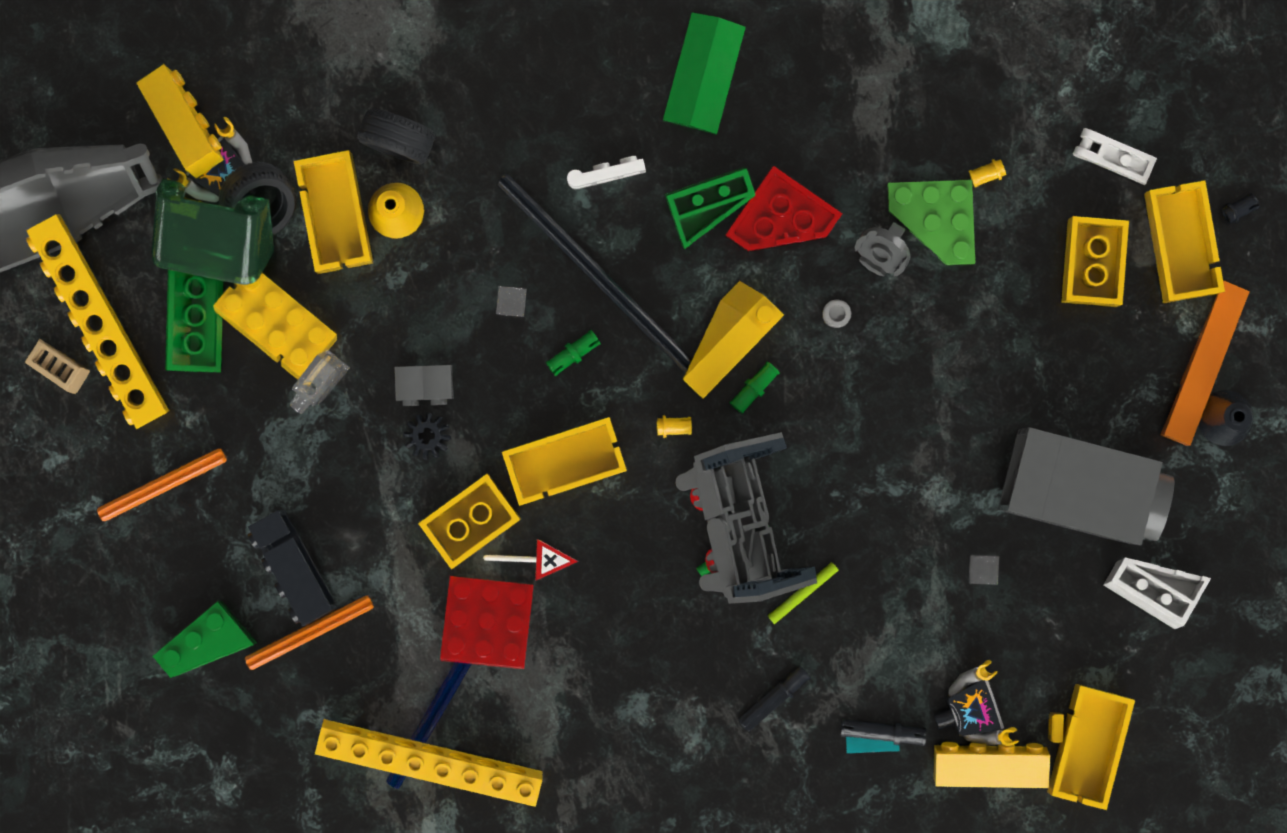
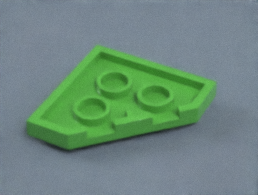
[887,180,975,265]

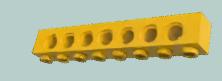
[26,214,169,429]
[315,719,542,807]

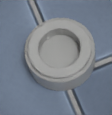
[823,300,851,328]

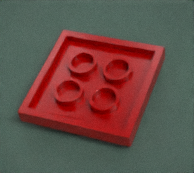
[440,576,534,669]

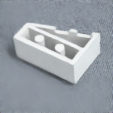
[1104,558,1211,629]

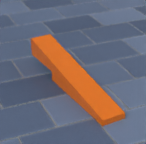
[1161,281,1250,446]

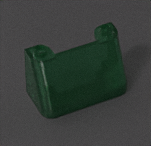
[151,179,274,285]

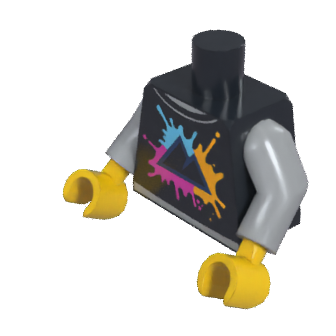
[167,117,256,204]
[934,660,1019,746]

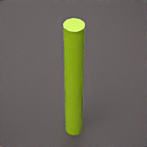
[768,562,839,624]

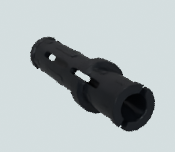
[841,719,926,746]

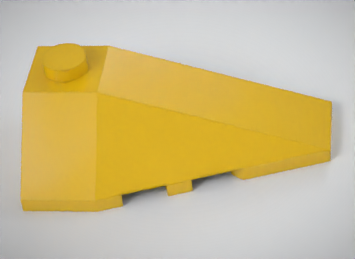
[683,281,784,399]

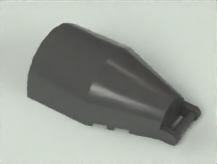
[0,144,165,272]

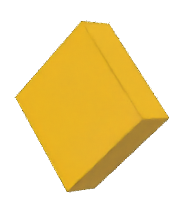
[1048,712,1064,743]

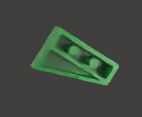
[665,167,755,249]
[152,600,258,678]

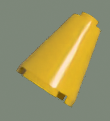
[368,183,424,239]

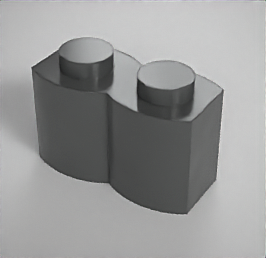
[395,365,454,406]

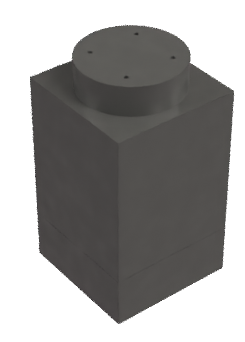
[998,427,1174,545]

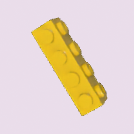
[137,64,224,178]
[934,742,1050,788]

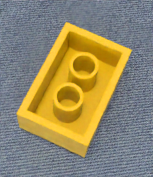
[1061,216,1129,307]
[418,474,521,569]

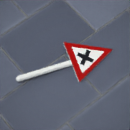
[483,539,578,581]

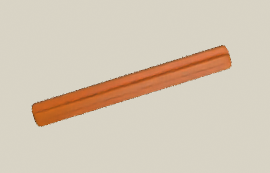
[97,449,227,521]
[245,596,374,670]

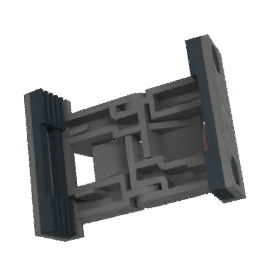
[676,432,817,604]

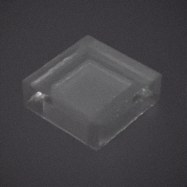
[496,286,527,317]
[969,555,999,585]

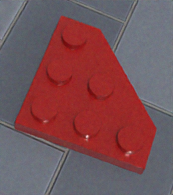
[725,166,842,251]

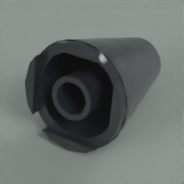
[1198,390,1253,446]

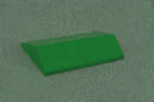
[663,13,746,135]
[165,258,224,372]

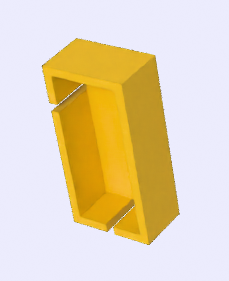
[294,150,373,274]
[1144,181,1225,303]
[213,263,337,382]
[502,417,627,506]
[1047,684,1135,810]

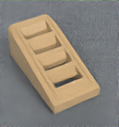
[25,339,90,394]

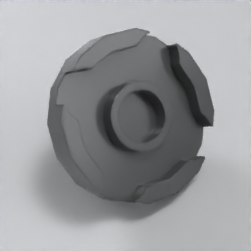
[855,222,910,276]

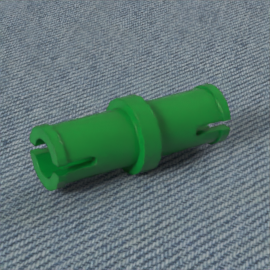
[545,330,601,377]
[729,361,780,415]

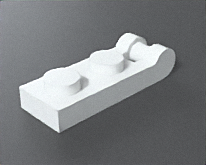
[1073,128,1157,185]
[567,156,646,189]

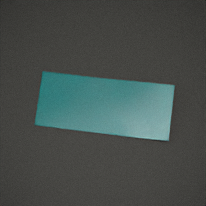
[846,737,900,753]

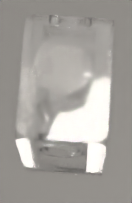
[289,350,350,414]

